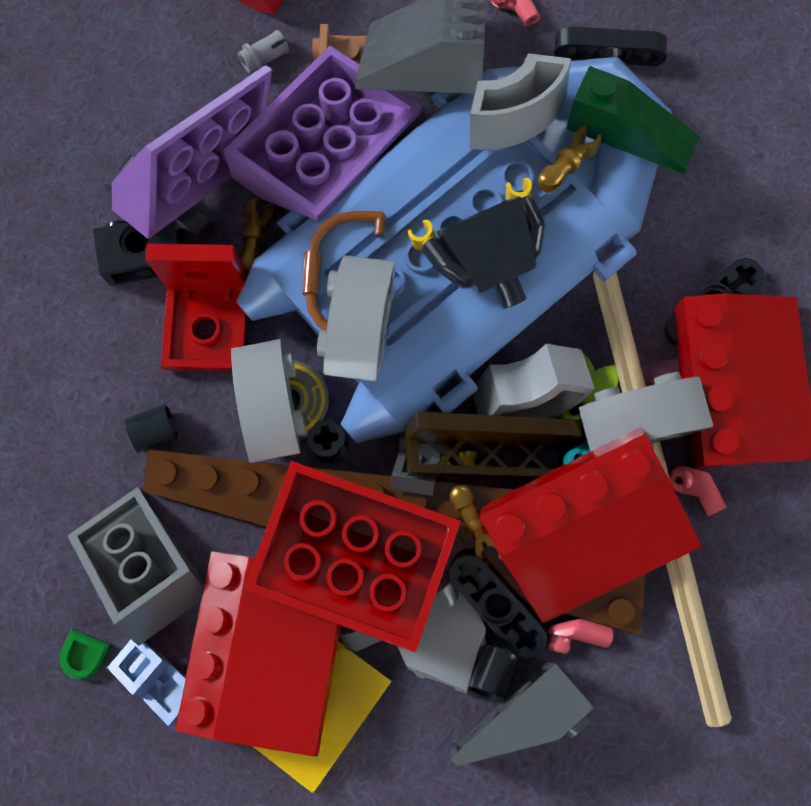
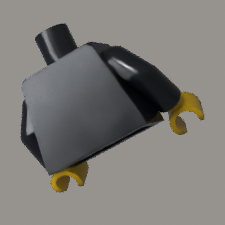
[408,178,546,309]

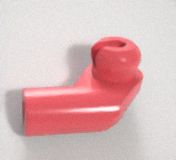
[490,0,540,27]
[669,466,727,516]
[546,619,613,654]

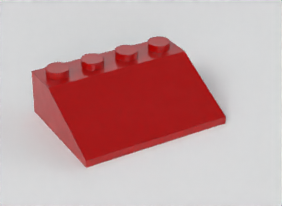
[672,293,811,470]
[479,427,702,623]
[244,461,461,653]
[175,551,341,757]

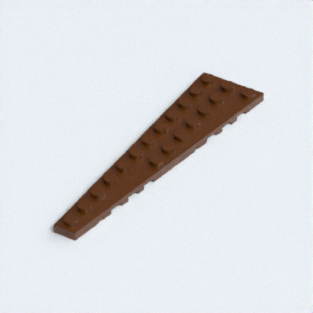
[143,450,646,635]

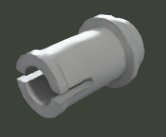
[238,30,289,73]

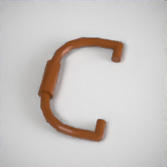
[302,211,386,330]

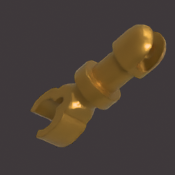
[538,126,601,193]
[239,196,274,274]
[449,485,502,565]

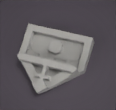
[398,592,487,694]

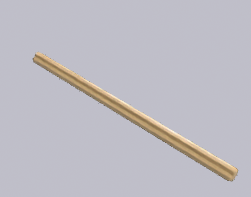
[593,271,731,727]

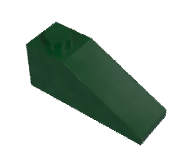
[566,66,700,174]

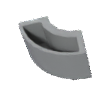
[470,53,571,151]
[317,255,395,381]
[231,339,306,463]
[473,344,595,418]
[579,372,714,452]

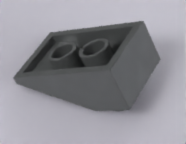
[67,487,205,646]
[449,662,594,767]

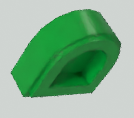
[59,629,112,680]

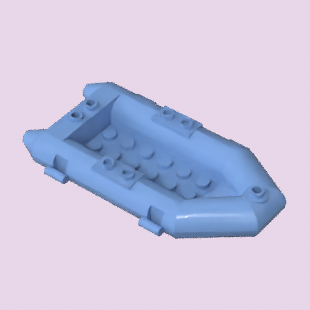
[236,57,672,443]

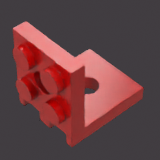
[145,244,248,372]

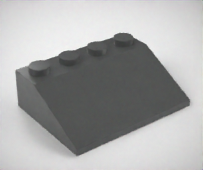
[355,0,485,94]

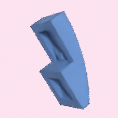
[107,640,186,728]

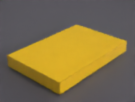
[252,641,392,793]

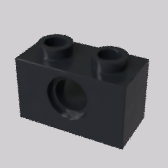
[93,219,184,286]

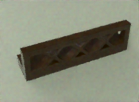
[405,412,582,480]

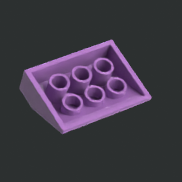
[224,45,423,221]
[112,65,272,239]

